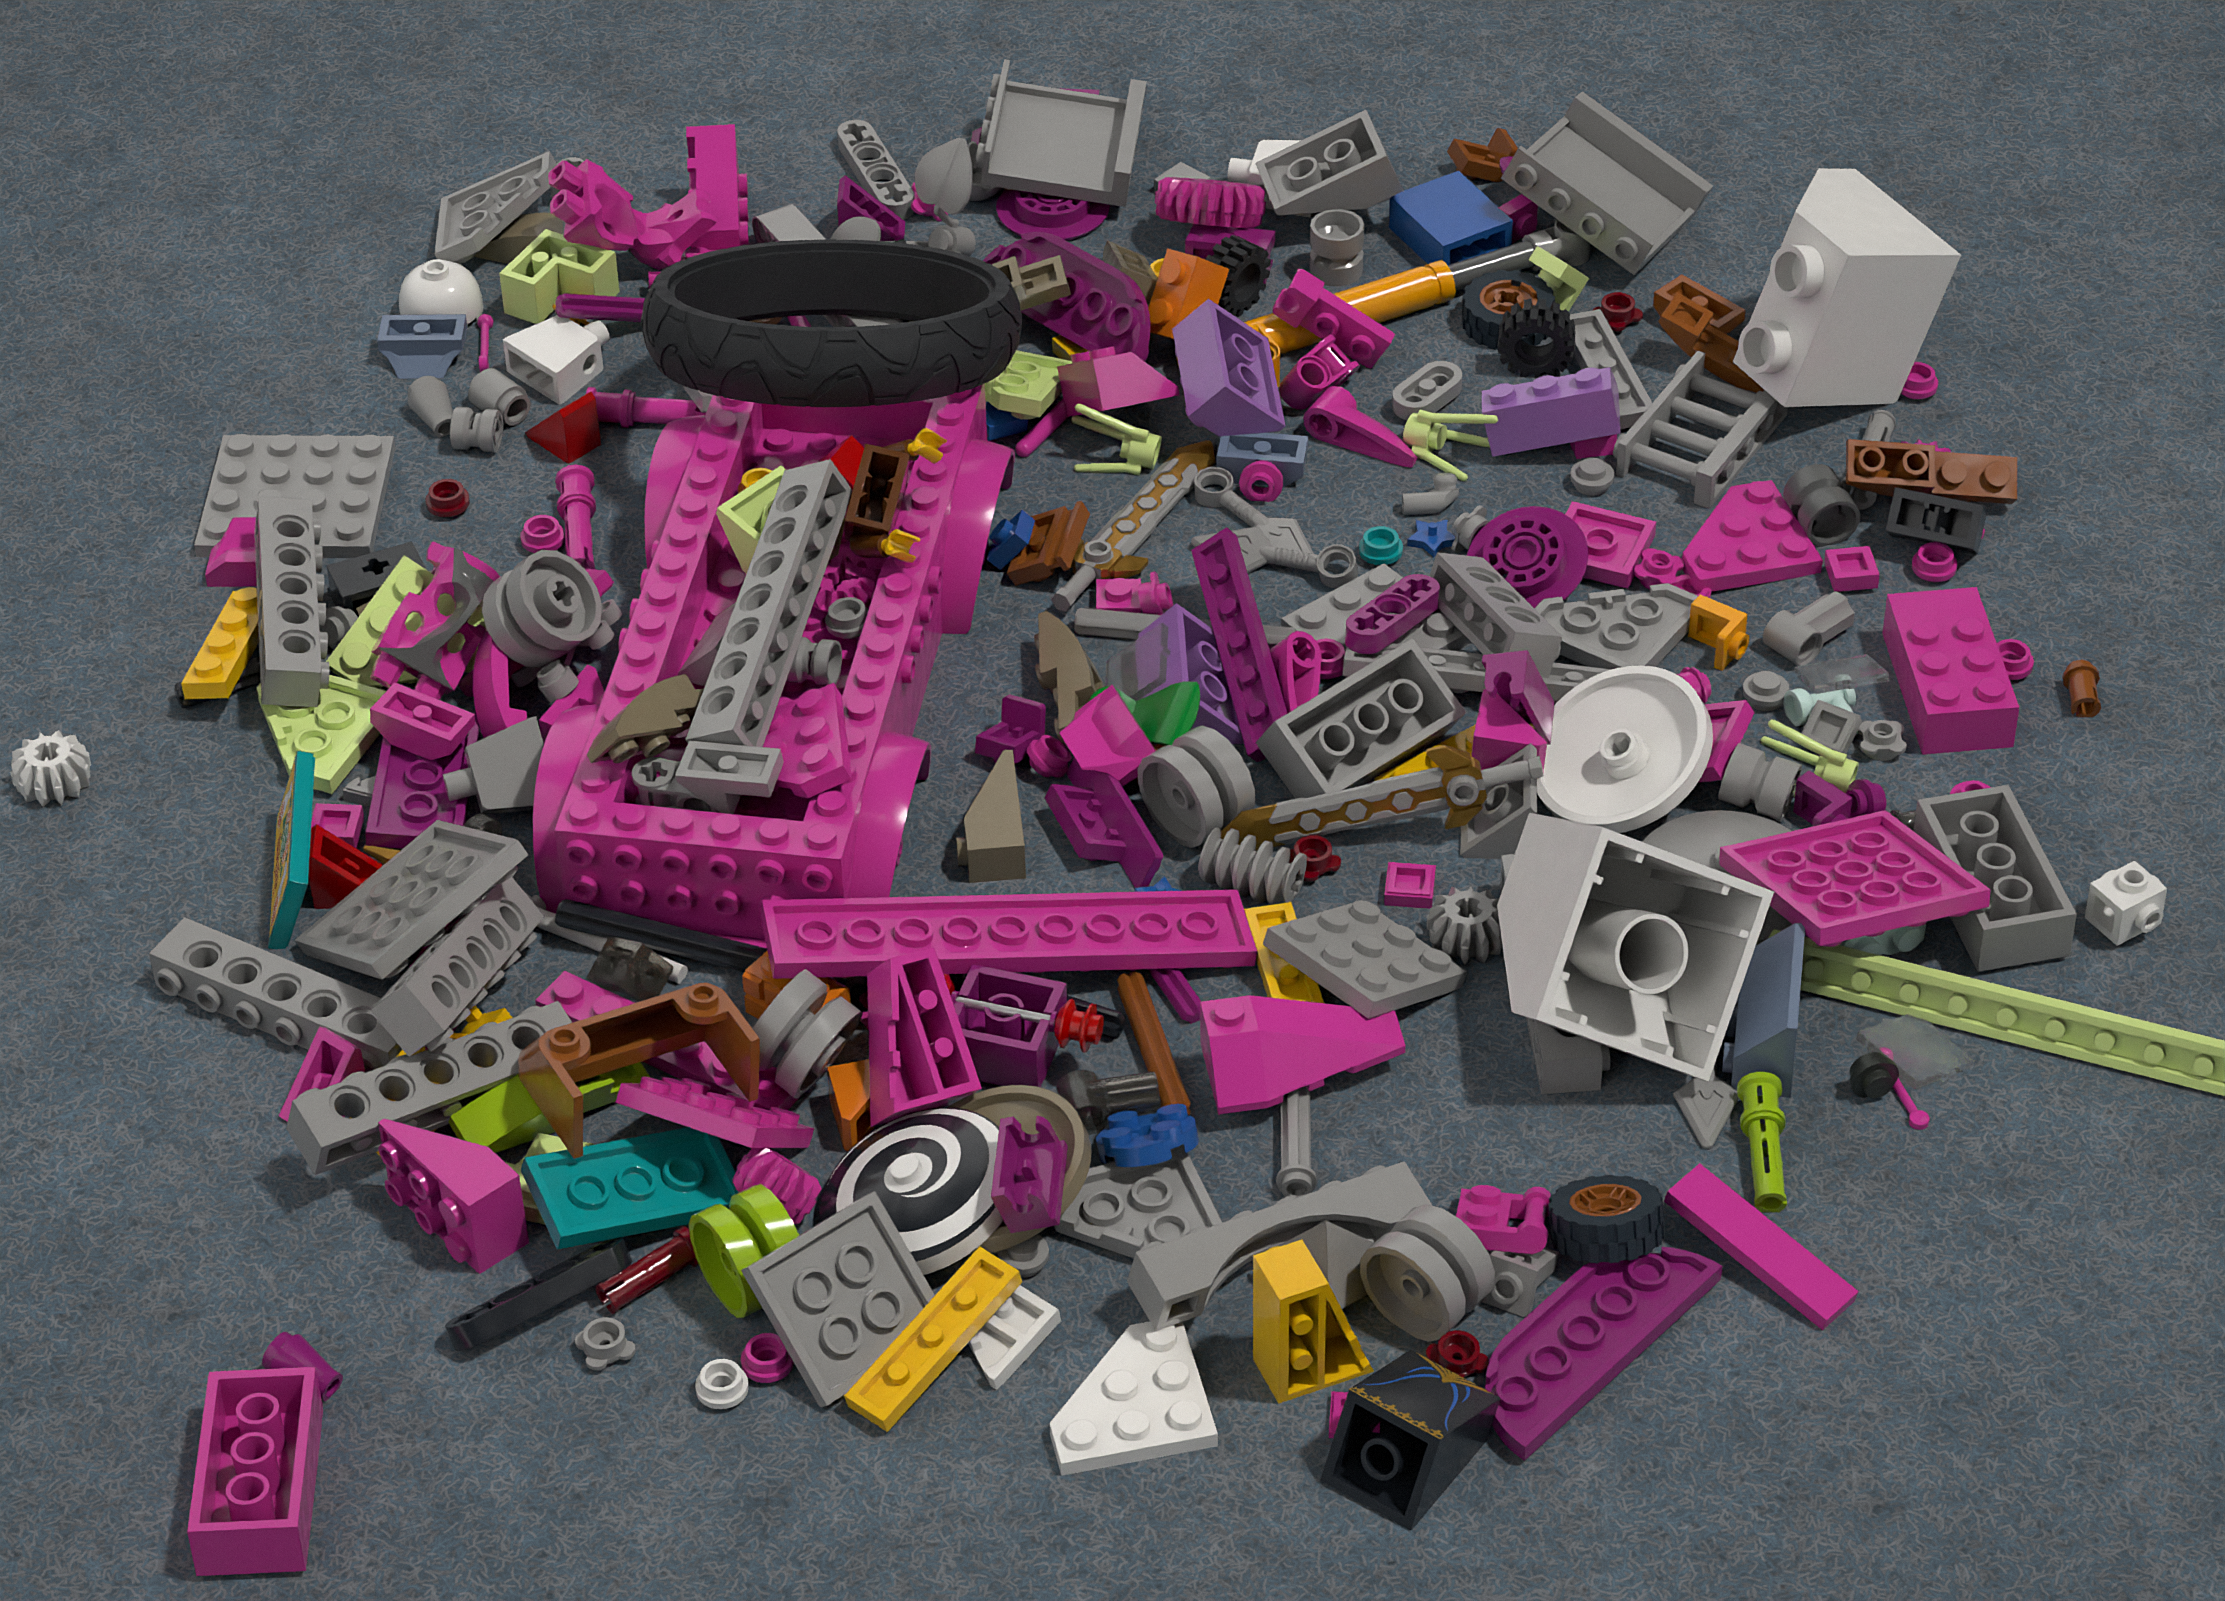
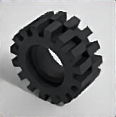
[1205,235,1271,317]
[1498,298,1576,378]

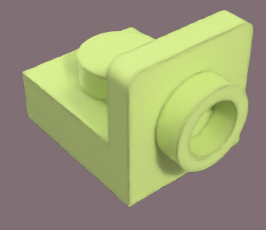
[1529,246,1589,311]

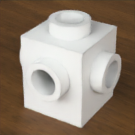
[2085,861,2167,946]

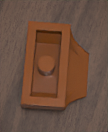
[1653,274,1746,334]

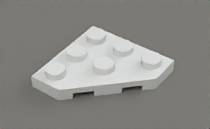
[1050,1322,1218,1476]

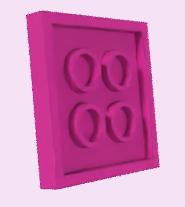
[615,1077,814,1148]

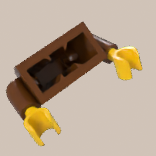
[844,428,947,563]

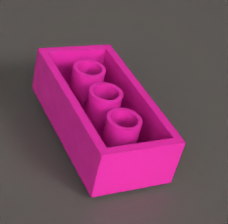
[1882,587,2019,755]
[187,1367,323,1576]

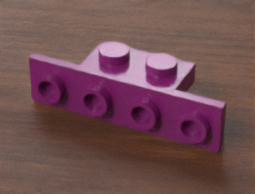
[1044,757,1163,888]

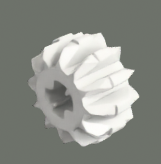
[10,730,91,807]

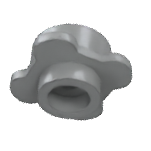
[1452,505,1490,553]
[1858,720,1907,761]
[575,1317,636,1370]

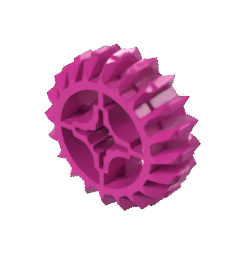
[1155,177,1266,228]

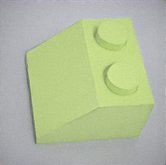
[716,466,845,574]

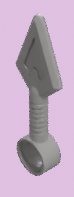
[1194,467,1314,554]
[1191,526,1358,589]
[1673,1033,1739,1149]

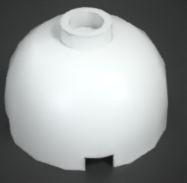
[399,259,483,329]

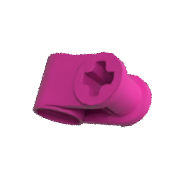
[1279,334,1360,410]

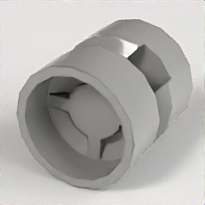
[1310,209,1364,287]
[1718,743,1802,822]

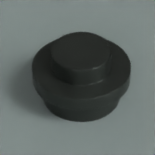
[1849,1052,1899,1098]

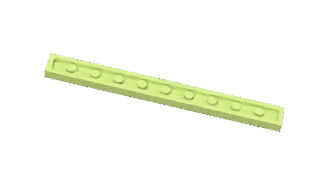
[1769,929,2225,1096]

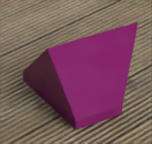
[837,175,906,241]

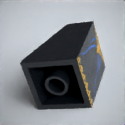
[1320,1350,1501,1530]

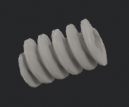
[1198,827,1307,905]

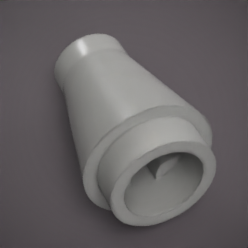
[407,376,453,438]

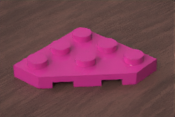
[1682,480,1823,594]
[763,682,852,798]

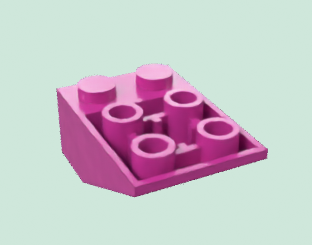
[378,1118,529,1274]

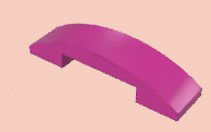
[473,629,527,738]

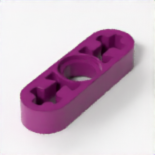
[1345,574,1440,654]

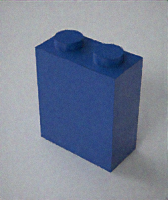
[1389,171,1513,265]

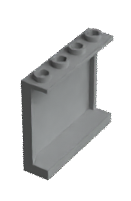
[975,59,1147,207]
[1501,92,1713,275]

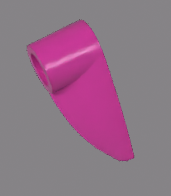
[1303,386,1417,468]
[1270,631,1321,713]

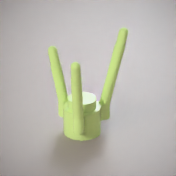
[1072,404,1162,476]
[1403,410,1498,481]
[1760,720,1859,797]

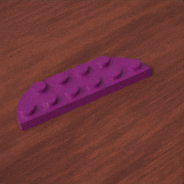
[983,232,1150,362]
[1485,1247,1722,1461]

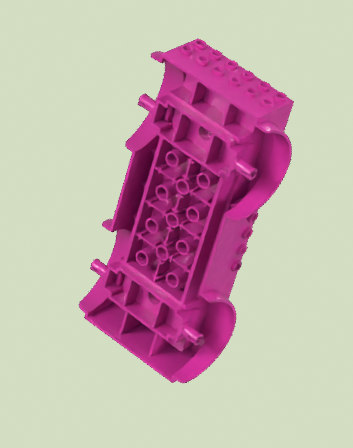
[533,384,1015,940]

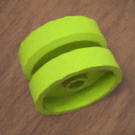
[689,1184,799,1318]

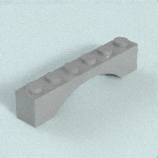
[1127,1161,1433,1331]

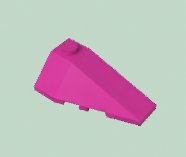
[1200,995,1406,1115]

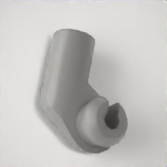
[1402,473,1460,515]

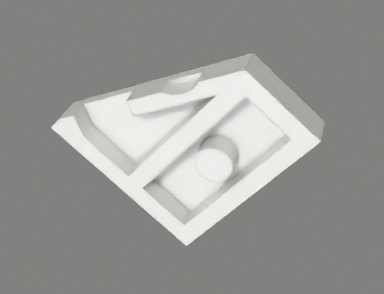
[968,1285,1061,1390]

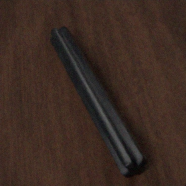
[555,899,767,972]

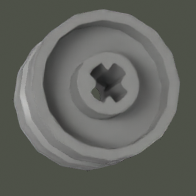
[482,550,602,668]
[1138,726,1255,848]
[752,969,863,1099]
[1360,1204,1495,1342]

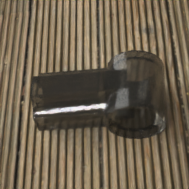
[1056,1070,1161,1135]

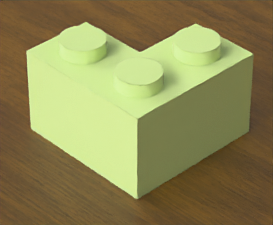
[499,229,620,324]

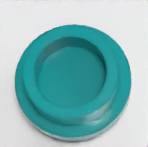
[1359,526,1403,565]

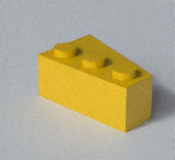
[1253,1239,1374,1404]

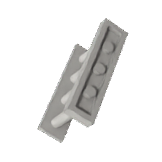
[1613,351,1788,509]

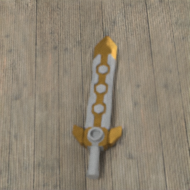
[1051,440,1215,612]
[1221,745,1544,851]

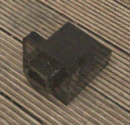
[586,937,673,1002]

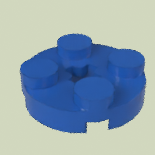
[1096,1104,1199,1168]

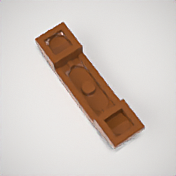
[1658,292,1764,393]

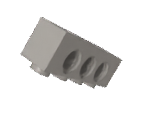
[1429,552,1562,678]

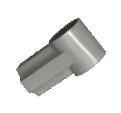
[1763,591,1855,667]

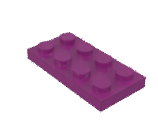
[366,713,480,849]

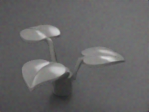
[830,138,976,257]

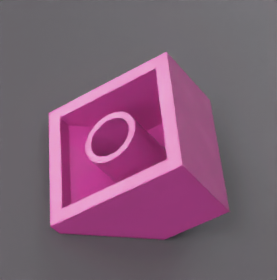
[1057,346,1179,417]

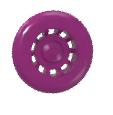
[996,189,1110,241]
[1467,506,1588,608]

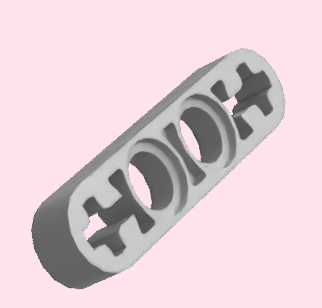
[837,120,914,220]

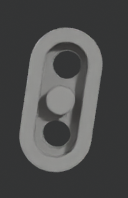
[1392,361,1462,420]

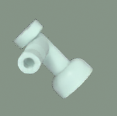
[1783,681,1858,734]

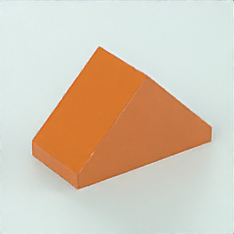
[827,1059,875,1151]

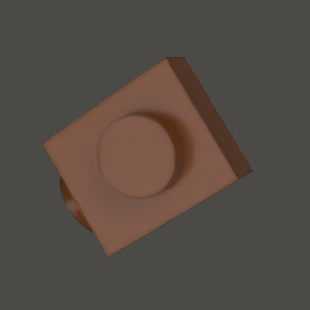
[1447,128,1518,182]

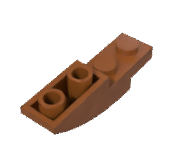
[1846,439,2017,504]

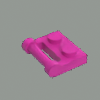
[1456,1185,1551,1254]

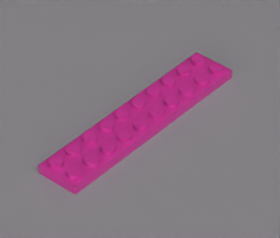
[760,889,1257,979]

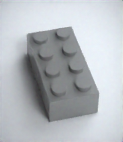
[1255,638,1466,799]
[1914,785,2077,972]

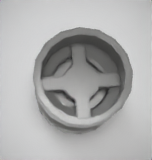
[450,407,503,453]
[786,637,842,686]

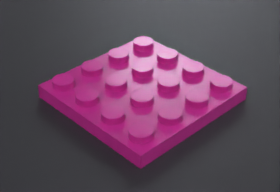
[1719,810,1991,947]

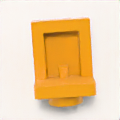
[1688,594,1749,671]

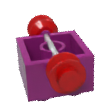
[943,965,1104,1088]

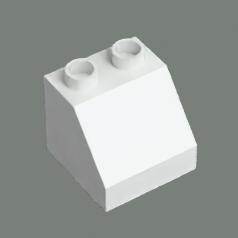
[1733,168,1961,407]
[1497,813,1774,1081]

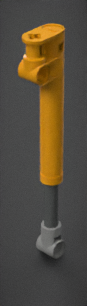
[1176,219,1590,387]

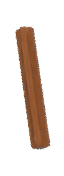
[1117,971,1191,1115]

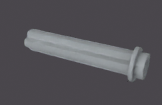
[1276,1086,1317,1197]

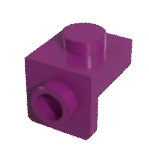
[975,694,1046,765]
[1793,770,1852,826]

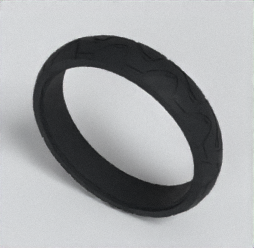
[641,239,1023,407]

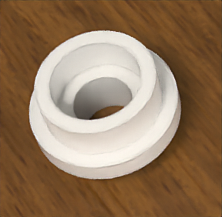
[695,1359,749,1409]

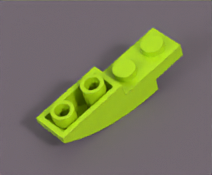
[448,1062,650,1153]

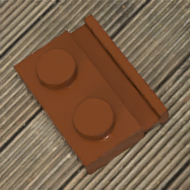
[1007,501,1090,586]

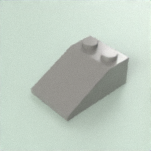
[1255,110,1404,216]

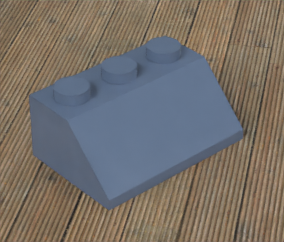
[1722,923,1805,1098]

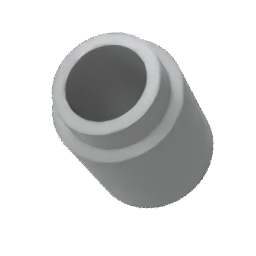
[468,368,531,426]

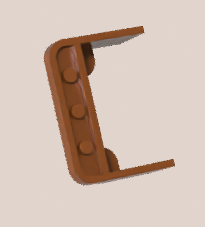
[518,983,760,1159]

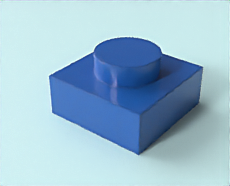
[985,400,1028,441]
[987,510,1035,570]

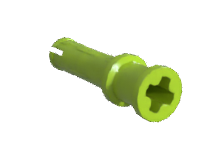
[1737,1072,1787,1212]

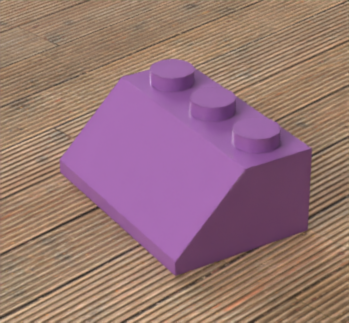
[1172,299,1285,436]
[1482,367,1621,457]
[1138,603,1244,744]

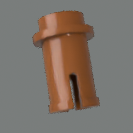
[2062,660,2101,717]

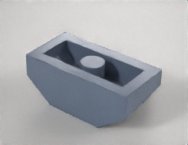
[377,314,468,379]
[1217,433,1308,487]

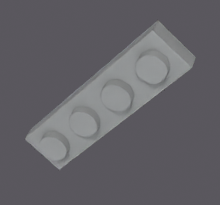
[1570,309,1652,429]

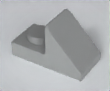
[675,741,784,814]

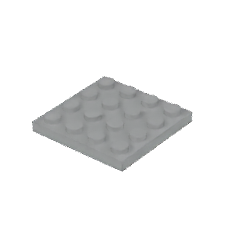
[194,434,396,558]
[294,820,528,980]

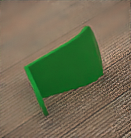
[1089,681,1201,746]

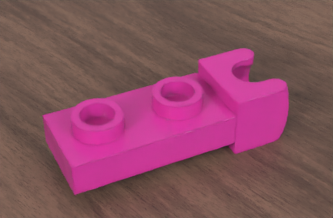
[1272,269,1395,368]

